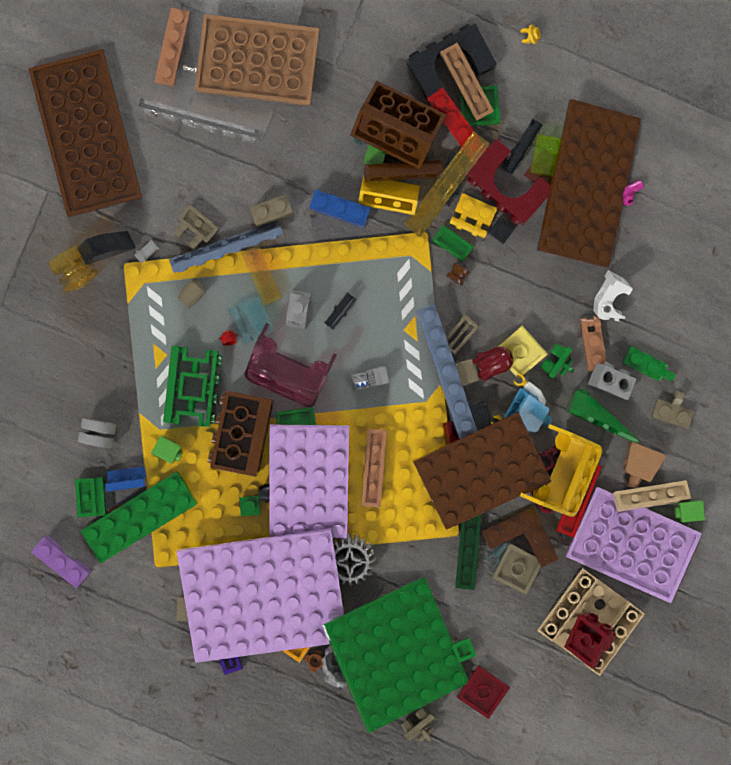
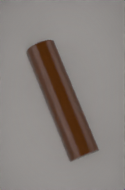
[364,160,443,182]

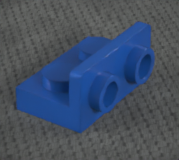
[105,466,148,492]

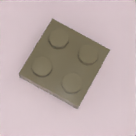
[492,543,541,595]

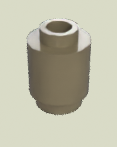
[178,279,205,308]

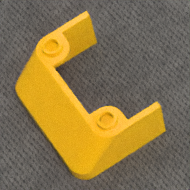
[520,424,602,517]

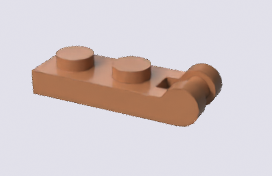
[580,316,607,371]

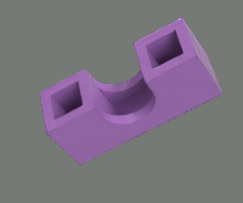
[31,535,92,589]

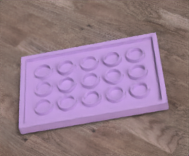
[270,425,349,538]
[565,486,702,603]

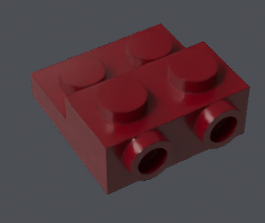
[564,612,616,668]

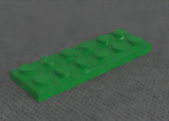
[81,471,198,564]

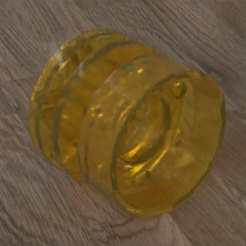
[48,244,100,293]

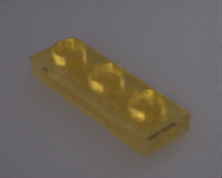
[241,245,282,306]

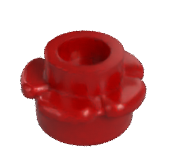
[219,330,238,346]

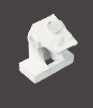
[593,270,633,321]

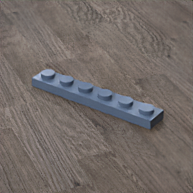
[169,221,283,272]

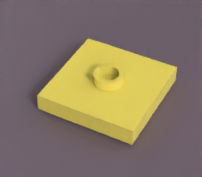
[498,325,548,379]

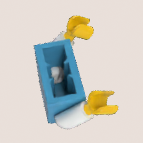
[491,374,552,433]

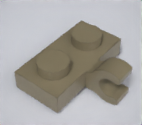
[651,391,694,429]

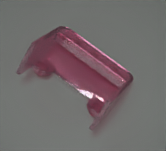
[244,323,337,407]

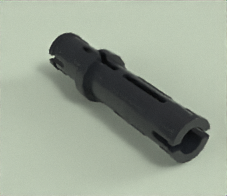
[502,119,543,174]

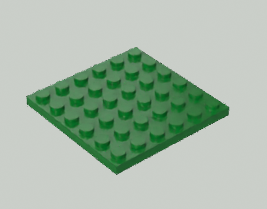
[322,577,468,733]

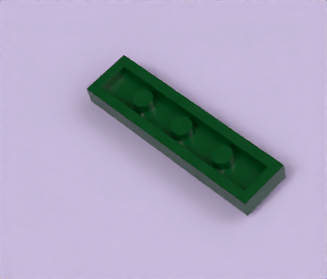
[455,514,481,590]

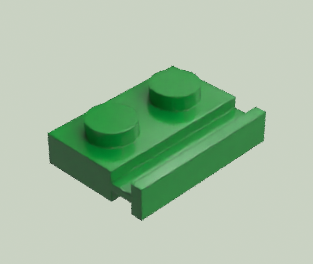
[75,477,106,518]

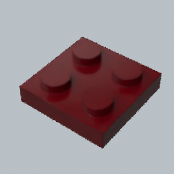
[457,665,510,719]

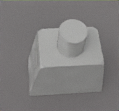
[286,290,311,329]

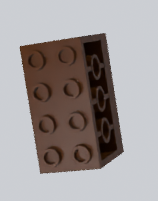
[350,80,446,169]
[208,391,274,477]

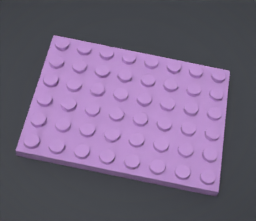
[177,528,344,663]

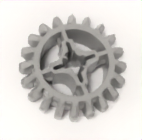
[333,534,376,586]

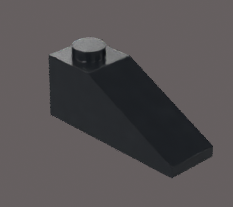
[78,231,136,265]

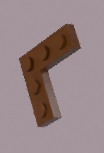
[482,507,559,568]

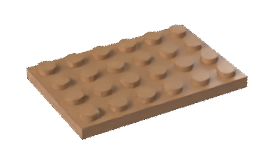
[195,14,319,106]

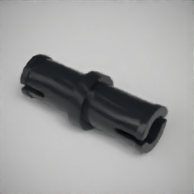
[324,292,357,330]

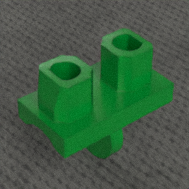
[540,344,575,379]

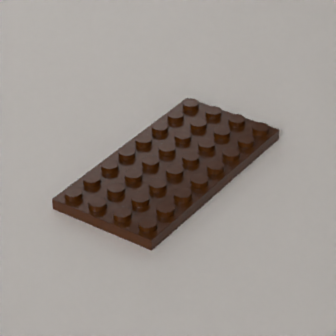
[28,49,143,218]
[537,99,641,268]

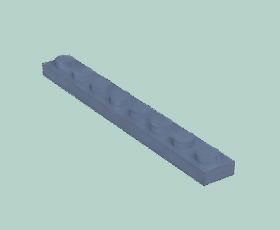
[416,304,477,439]

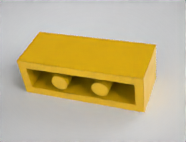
[358,175,420,215]

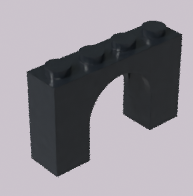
[407,24,497,103]

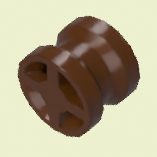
[446,263,470,286]

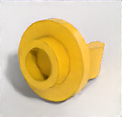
[520,24,541,44]

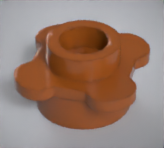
[304,649,323,672]

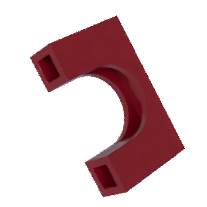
[465,139,550,226]

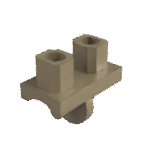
[401,708,438,742]

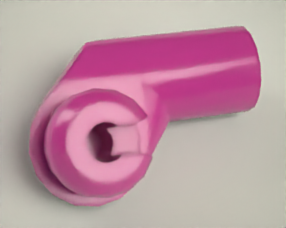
[622,180,644,206]

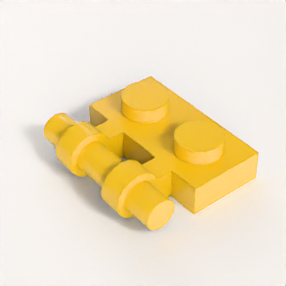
[450,193,497,238]

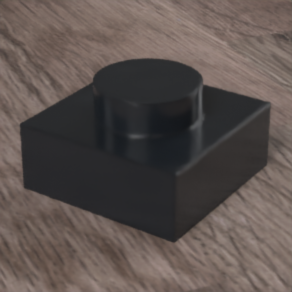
[488,217,515,244]

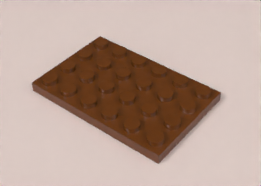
[413,412,551,530]

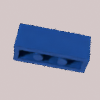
[309,189,370,228]

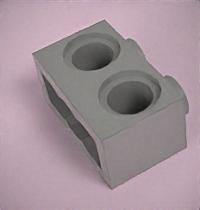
[588,362,636,400]

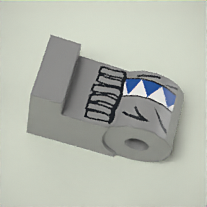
[351,366,389,390]

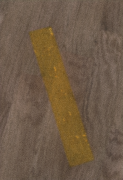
[405,131,490,237]

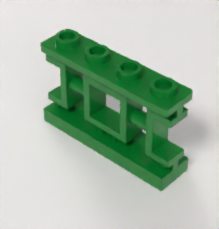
[163,346,222,428]

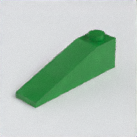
[565,389,638,443]

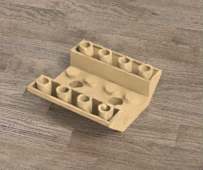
[537,568,645,676]

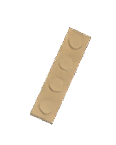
[613,480,691,512]

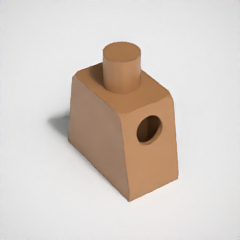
[623,441,666,488]

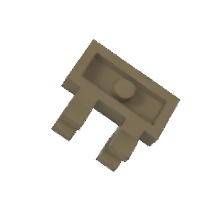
[173,204,220,250]

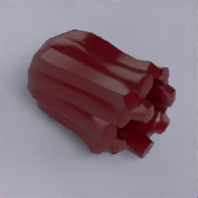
[472,346,514,382]

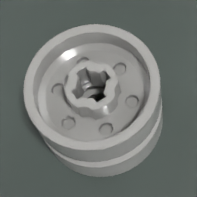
[77,418,117,448]

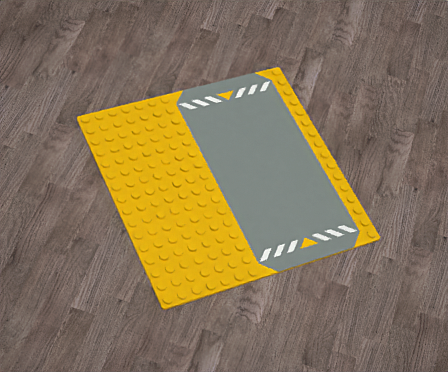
[124,232,459,567]

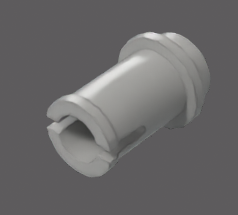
[134,240,159,263]

